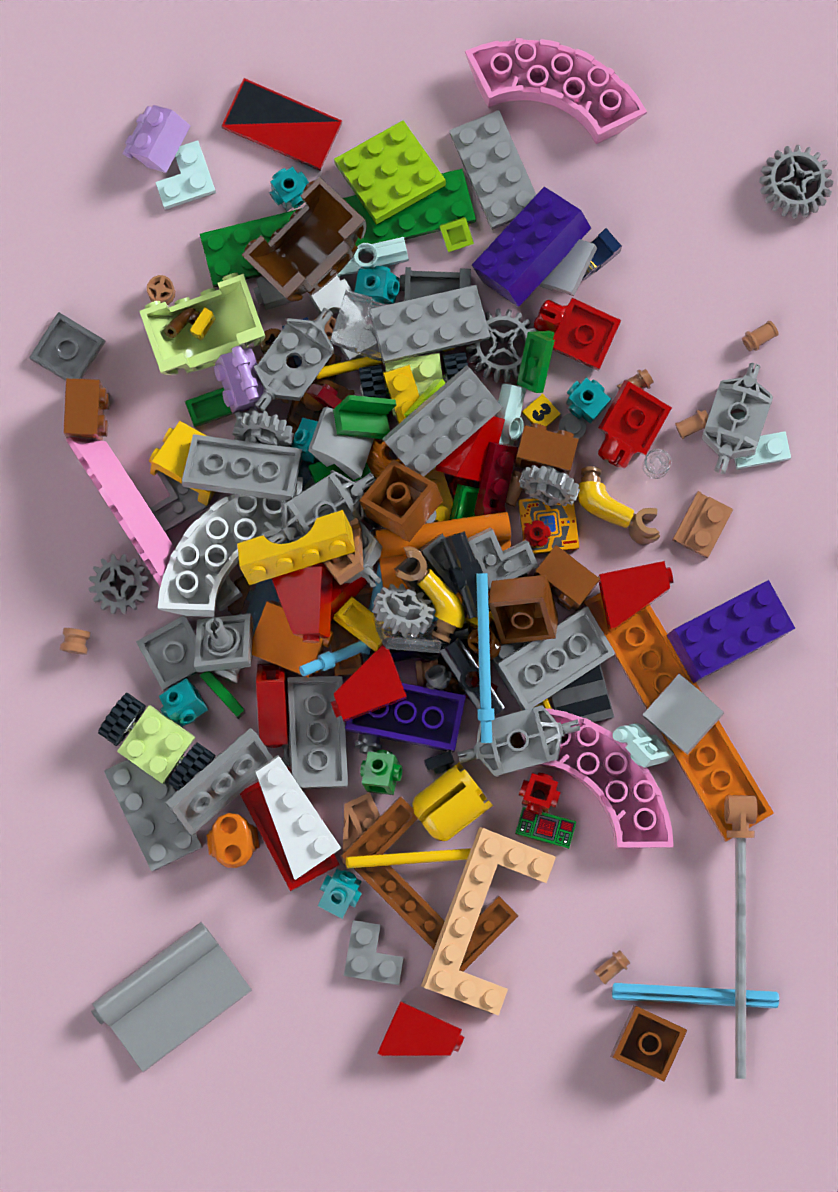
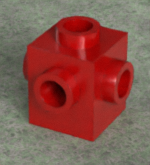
[519,772,561,815]

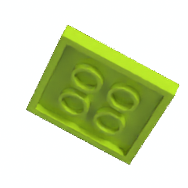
[334,120,446,225]

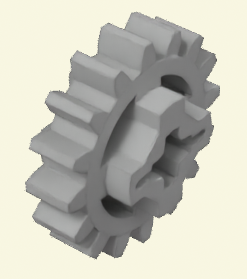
[232,410,294,447]
[519,465,580,506]
[89,554,149,615]
[372,584,434,637]

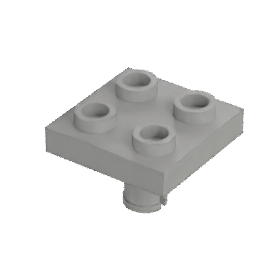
[194,613,254,672]

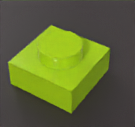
[440,217,474,252]

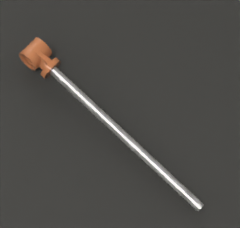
[724,795,757,1079]

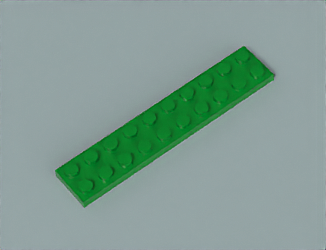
[200,169,476,288]

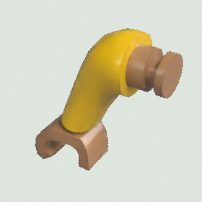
[577,466,660,545]
[395,546,465,643]

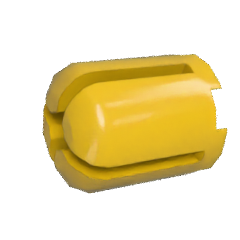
[412,762,493,841]

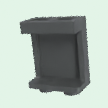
[399,267,471,302]

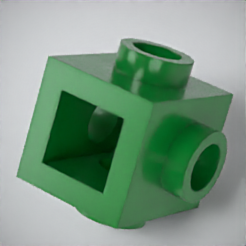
[360,750,402,795]

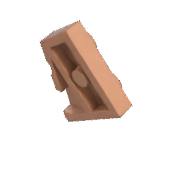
[322,518,364,585]
[342,792,380,866]

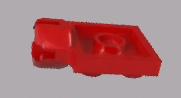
[534,298,621,371]
[598,380,672,469]

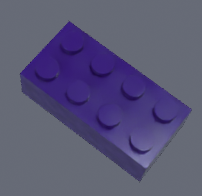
[472,186,591,307]
[667,580,795,683]
[345,683,466,753]

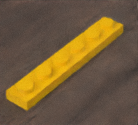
[383,364,453,522]

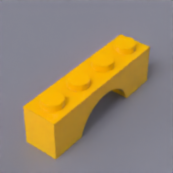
[237,510,355,585]

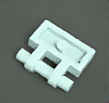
[613,723,674,768]

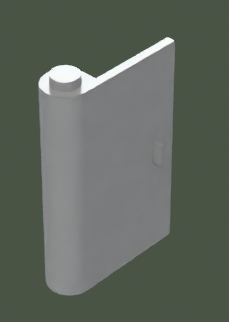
[91,922,252,1072]

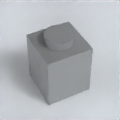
[253,276,294,310]

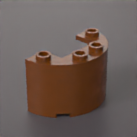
[242,177,366,301]

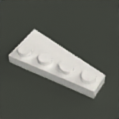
[255,755,341,880]

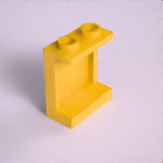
[149,421,216,506]

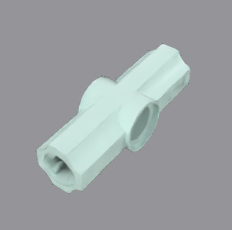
[337,237,409,277]
[495,383,526,445]

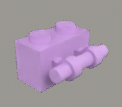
[123,105,190,173]
[214,345,264,414]

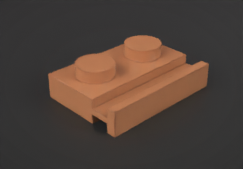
[672,491,733,559]

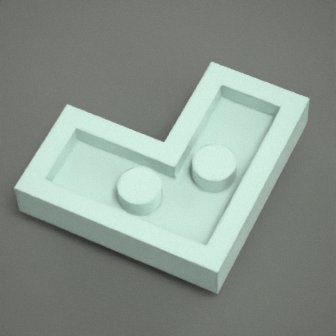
[155,140,216,210]
[731,412,791,470]

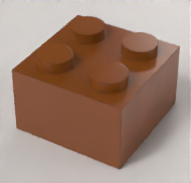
[63,378,109,441]
[514,423,579,476]
[359,459,443,542]
[534,545,600,612]
[488,575,559,644]
[610,1005,687,1082]

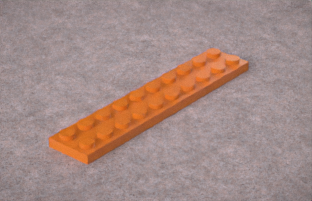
[584,593,774,842]

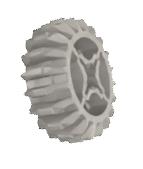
[759,145,833,219]
[466,309,536,382]

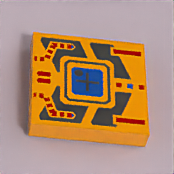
[518,498,579,554]

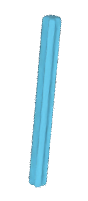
[612,983,779,1009]

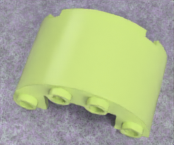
[139,273,265,375]

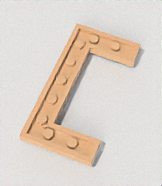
[421,827,556,1016]

